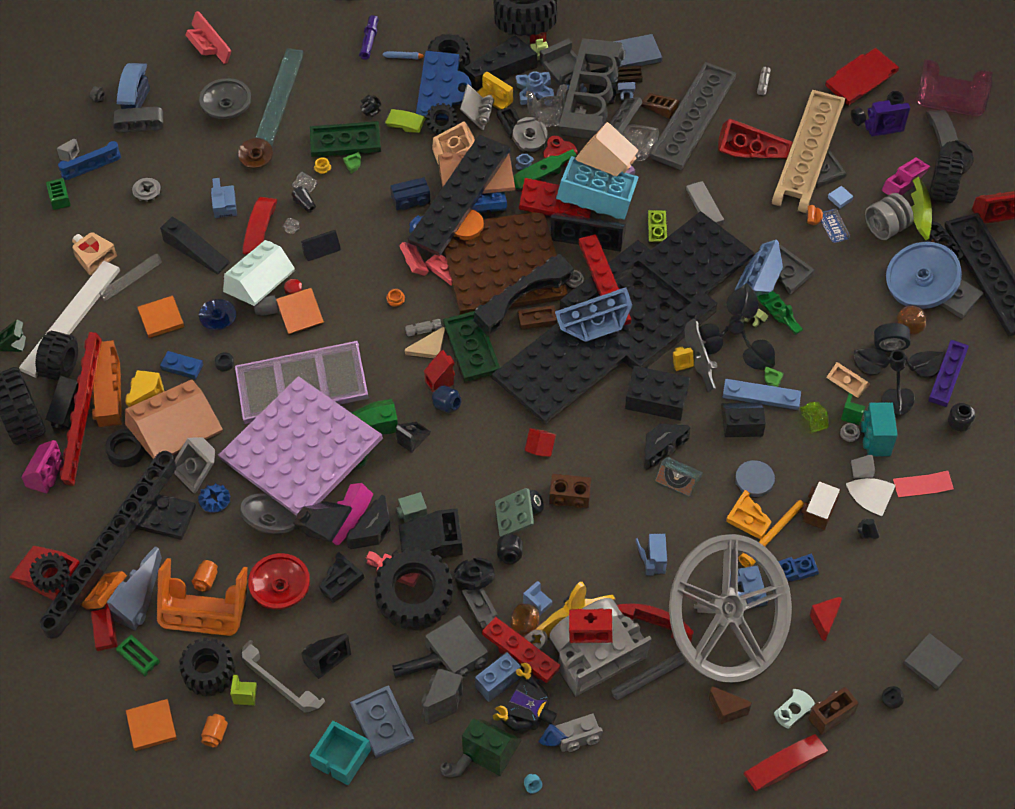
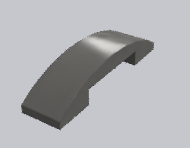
[926,110,958,149]

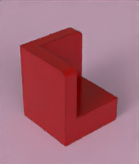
[525,428,556,457]

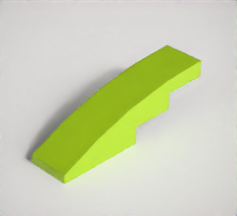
[911,176,932,240]

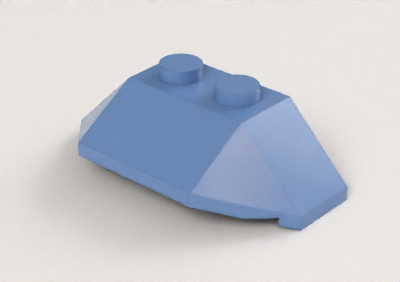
[735,239,783,296]
[555,287,632,342]

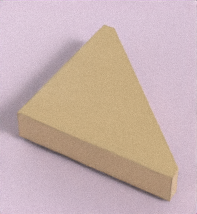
[405,327,445,358]

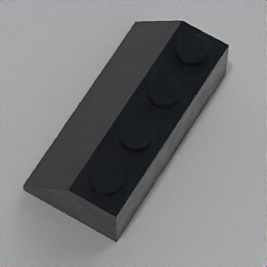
[551,213,626,252]

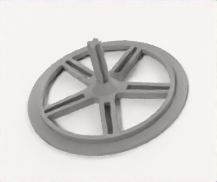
[669,534,792,682]

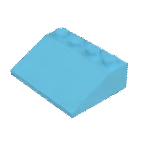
[556,156,639,220]

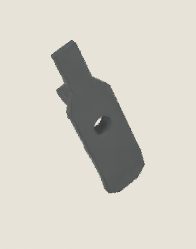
[684,319,717,392]

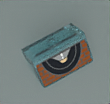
[655,457,703,496]

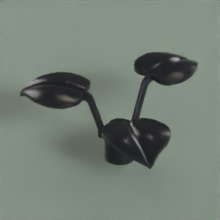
[699,283,775,370]
[854,348,943,415]

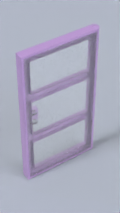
[235,341,369,424]

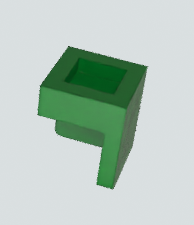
[841,393,865,425]

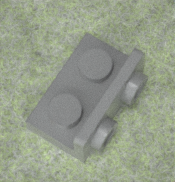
[555,714,603,752]

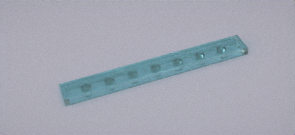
[255,48,304,146]

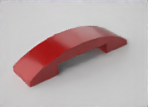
[242,197,277,255]
[617,604,694,642]

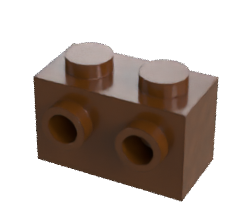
[809,687,859,735]

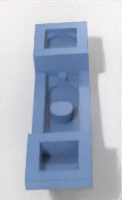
[117,63,147,105]

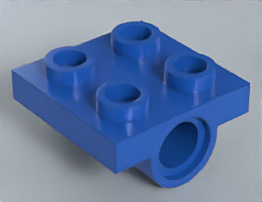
[472,192,507,213]

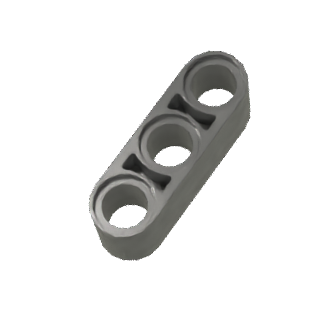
[113,107,164,132]

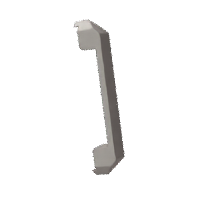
[242,640,325,712]

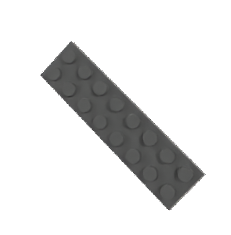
[650,62,736,170]

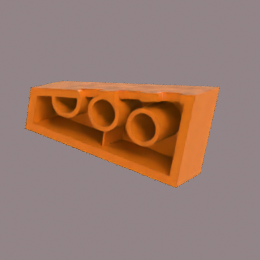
[92,340,122,427]

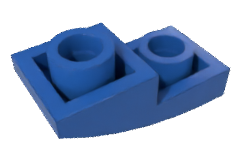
[778,553,819,581]

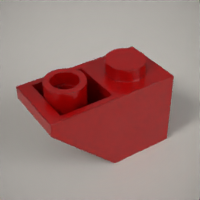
[424,350,455,392]

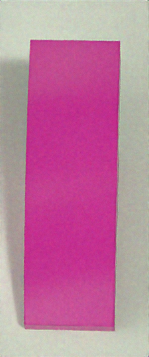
[881,157,930,195]
[332,483,373,545]

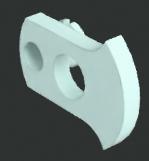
[774,689,815,729]

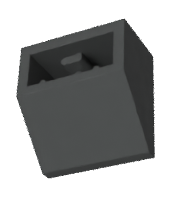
[421,668,463,724]

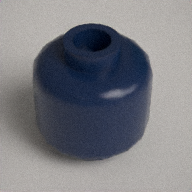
[432,385,461,413]

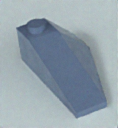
[107,546,162,630]

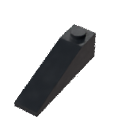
[160,216,230,275]

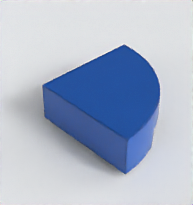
[538,724,568,746]

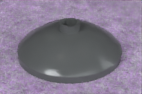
[199,78,251,119]
[240,494,297,534]

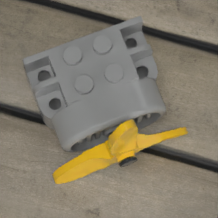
[532,582,652,697]

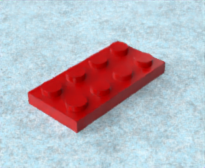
[519,178,591,218]

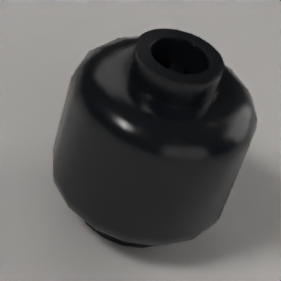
[948,403,976,432]
[497,534,523,564]

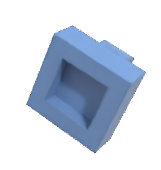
[616,82,635,100]

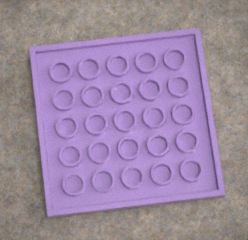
[218,376,383,516]

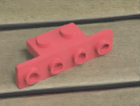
[186,11,231,64]

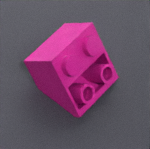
[22,440,64,493]

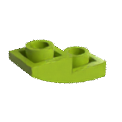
[385,109,426,133]
[648,210,667,242]

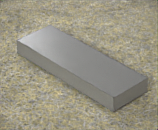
[686,181,724,225]

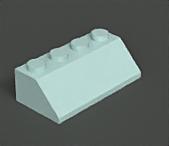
[223,240,295,306]

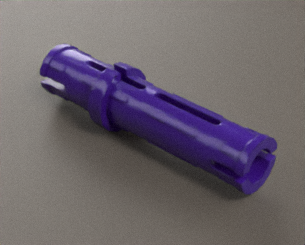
[359,15,379,60]

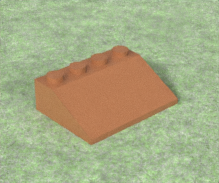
[438,150,515,194]
[125,380,223,459]

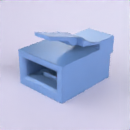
[211,178,237,218]
[636,534,667,576]

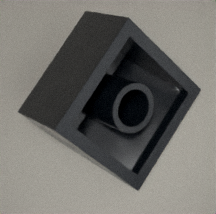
[721,402,766,437]

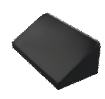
[301,230,341,261]

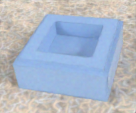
[828,186,854,209]

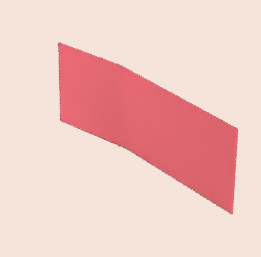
[893,471,954,497]

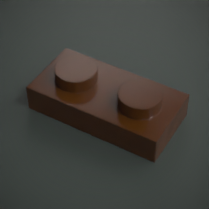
[518,305,558,330]

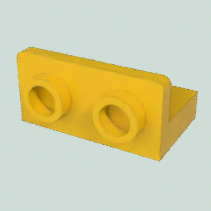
[477,72,513,110]

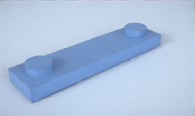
[722,379,801,410]

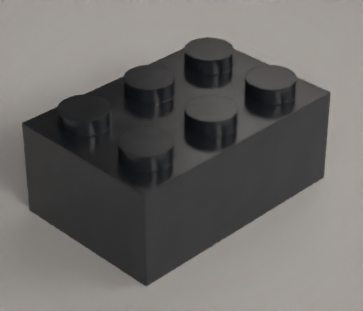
[625,366,690,421]

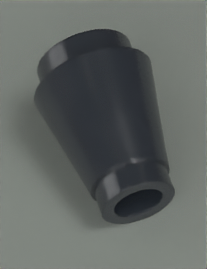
[291,186,316,213]

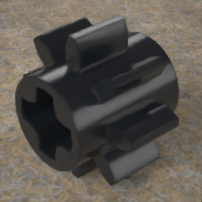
[360,95,381,117]

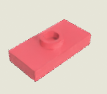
[399,242,429,276]

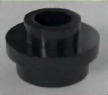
[887,91,904,105]

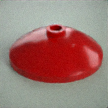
[248,553,310,610]

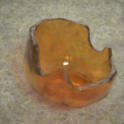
[897,305,926,334]
[511,603,540,635]

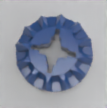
[198,483,230,512]

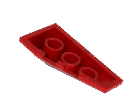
[718,118,793,159]

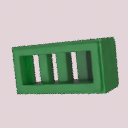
[46,178,71,210]

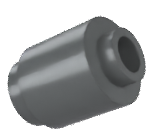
[254,295,279,316]

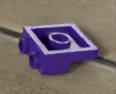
[865,100,910,136]

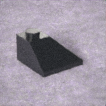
[293,501,353,542]
[301,633,351,679]

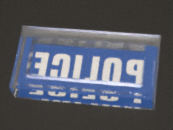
[821,209,850,243]

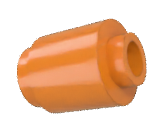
[192,560,218,592]
[201,714,228,748]

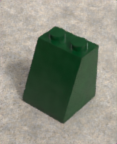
[462,718,521,776]

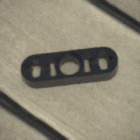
[928,221,963,262]

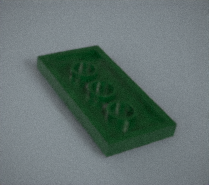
[310,121,381,157]
[443,311,500,382]

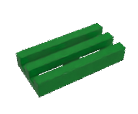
[116,635,160,677]

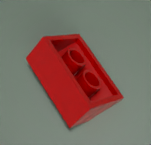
[972,191,1015,224]

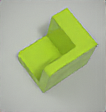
[230,675,257,705]

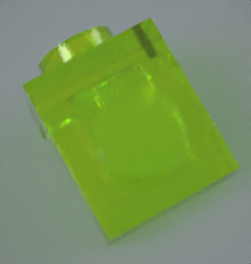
[800,402,829,432]

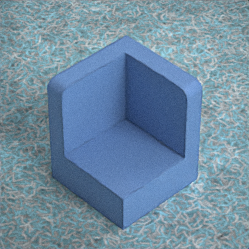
[523,581,552,617]

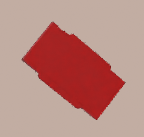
[825,48,899,106]

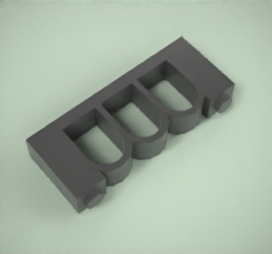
[559,38,626,139]

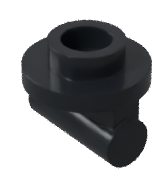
[858,519,880,539]

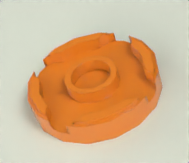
[454,209,484,240]

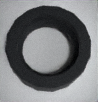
[105,429,145,468]

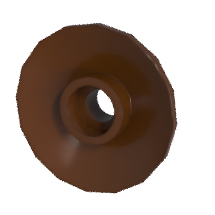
[238,138,273,169]

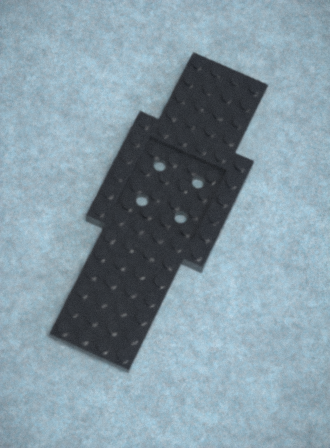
[492,211,754,424]

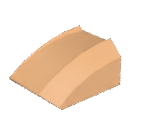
[432,122,475,164]

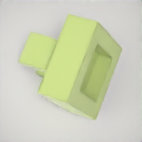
[530,39,548,60]
[744,309,768,327]

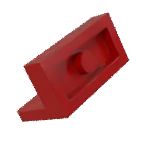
[91,603,118,651]

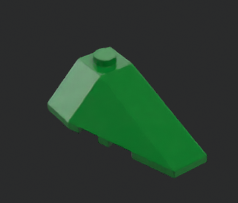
[351,399,398,435]

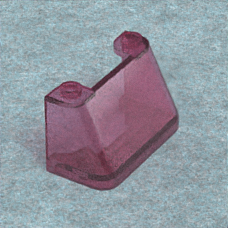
[917,59,992,116]

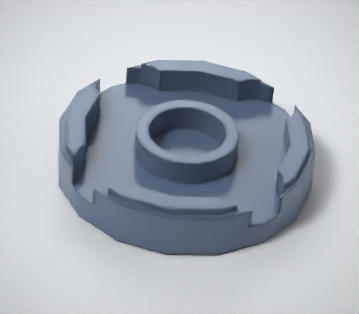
[735,460,775,497]

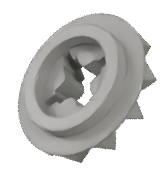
[132,178,161,202]

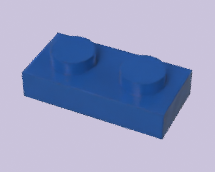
[160,351,203,379]

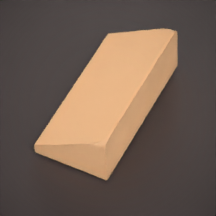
[826,362,870,398]

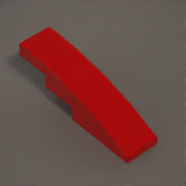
[744,734,828,791]

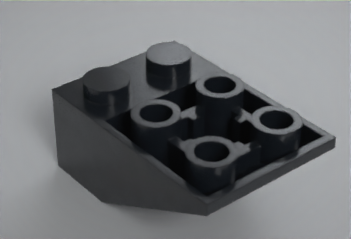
[399,508,463,557]

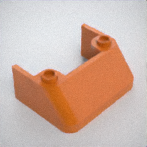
[157,558,248,636]

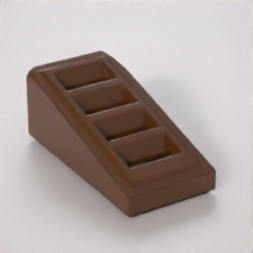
[640,93,679,119]

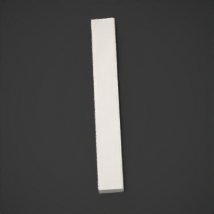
[19,261,120,378]

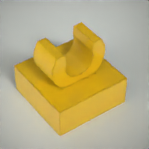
[673,347,694,371]

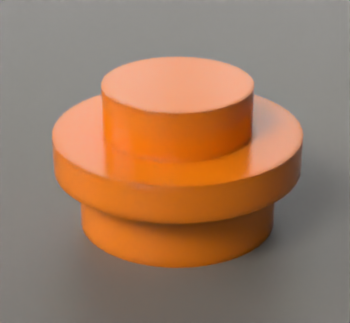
[386,289,405,306]

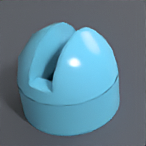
[524,774,543,793]

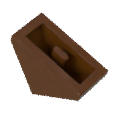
[709,686,752,724]

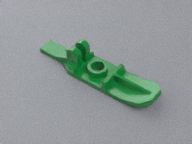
[513,149,577,189]
[757,290,803,335]

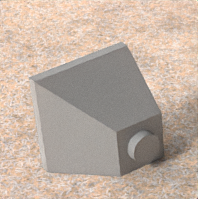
[174,437,215,493]

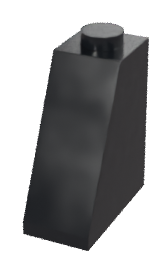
[45,376,79,429]

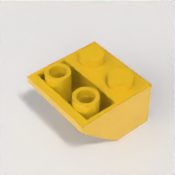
[125,370,165,407]

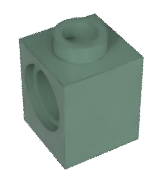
[396,492,427,523]

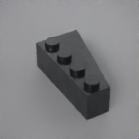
[464,35,538,91]

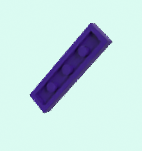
[928,340,969,407]

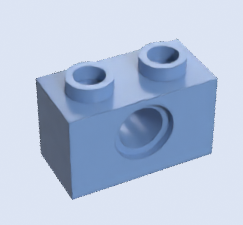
[475,652,521,702]

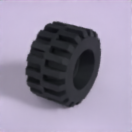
[428,33,470,73]
[930,155,963,203]
[35,330,78,381]
[179,638,235,696]

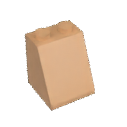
[575,122,638,176]

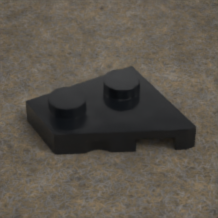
[319,552,365,603]

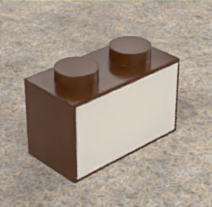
[801,481,841,530]

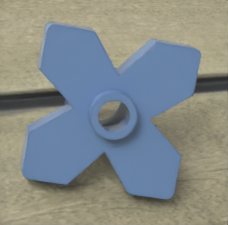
[516,72,554,105]

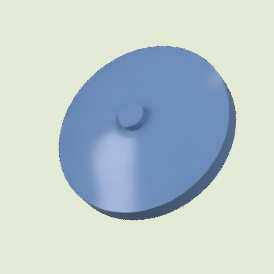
[886,242,962,309]

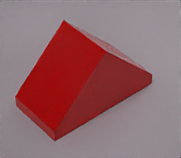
[810,597,842,641]

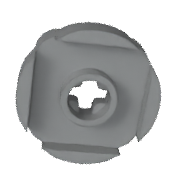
[512,117,547,152]

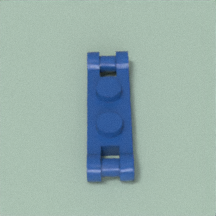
[58,141,121,180]

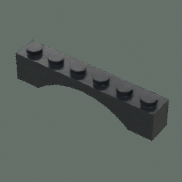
[473,254,574,336]

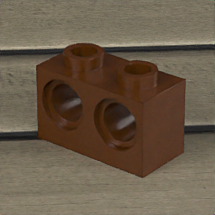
[549,474,591,508]

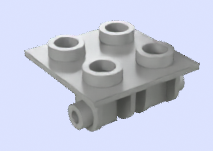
[460,84,494,130]

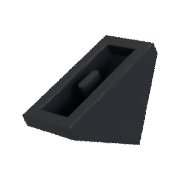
[396,422,431,453]

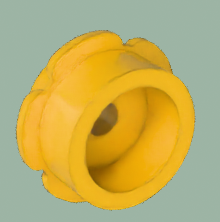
[314,158,331,174]

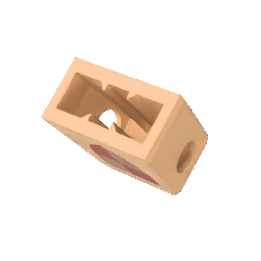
[72,233,117,276]

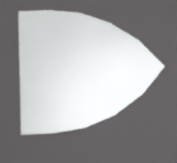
[846,478,896,516]

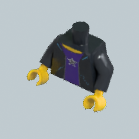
[493,663,557,731]

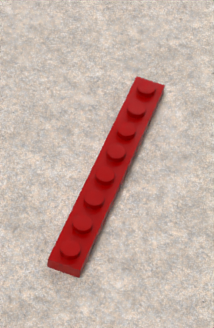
[60,332,102,486]

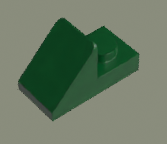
[0,320,26,352]

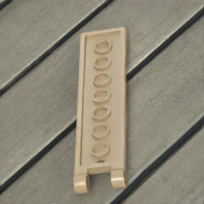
[772,90,845,213]

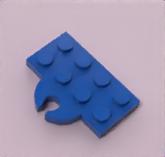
[416,51,472,121]

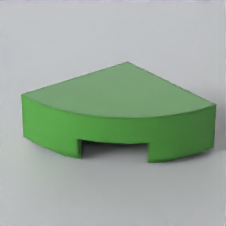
[343,152,361,174]
[764,367,784,387]

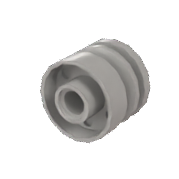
[865,193,914,240]

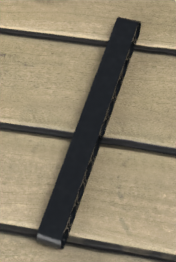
[40,451,176,638]

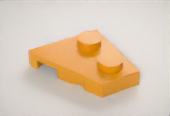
[726,490,772,540]

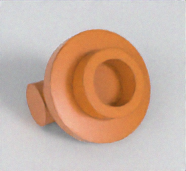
[807,205,823,225]

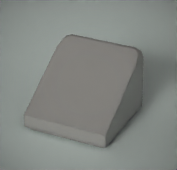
[57,139,80,162]
[851,455,875,479]

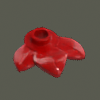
[543,135,578,166]

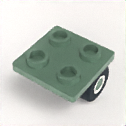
[495,488,544,537]

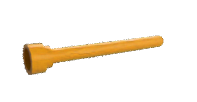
[738,500,804,567]

